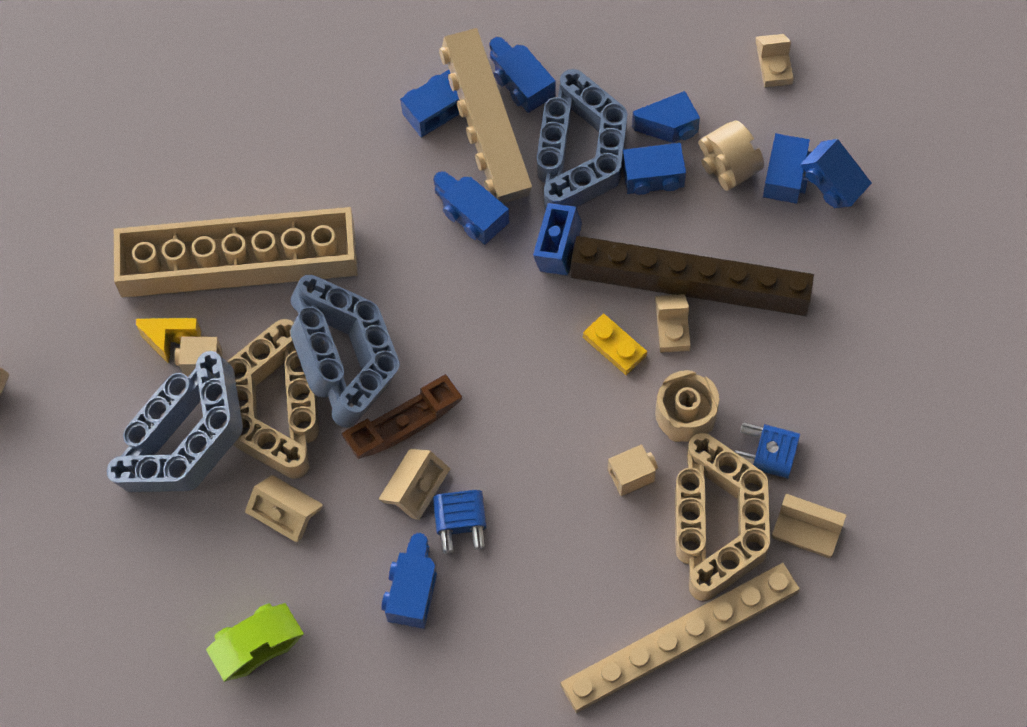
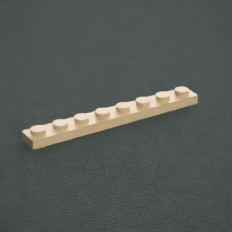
[560,563,800,713]

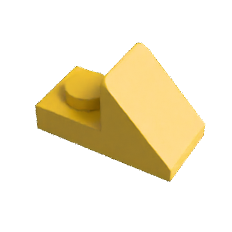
[136,318,201,363]

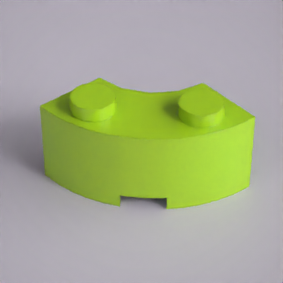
[206,603,304,682]

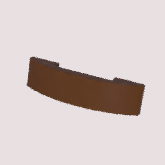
[342,374,462,459]

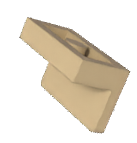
[379,449,451,520]
[245,475,323,542]
[772,494,846,558]

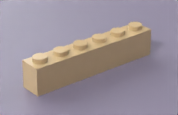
[439,28,532,203]

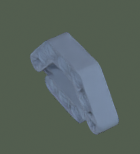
[537,69,628,209]
[290,275,400,428]
[107,351,243,492]

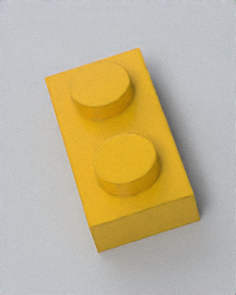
[583,313,647,375]

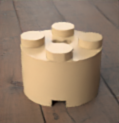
[698,120,764,191]
[655,370,719,442]

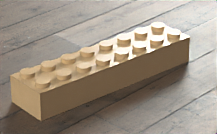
[114,207,358,298]

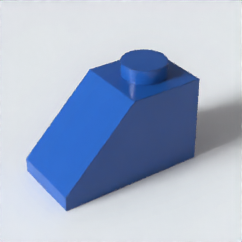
[632,91,700,143]

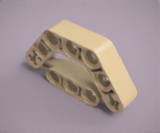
[226,319,319,479]
[675,433,770,601]

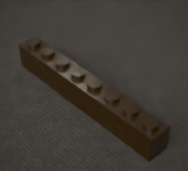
[571,236,814,317]

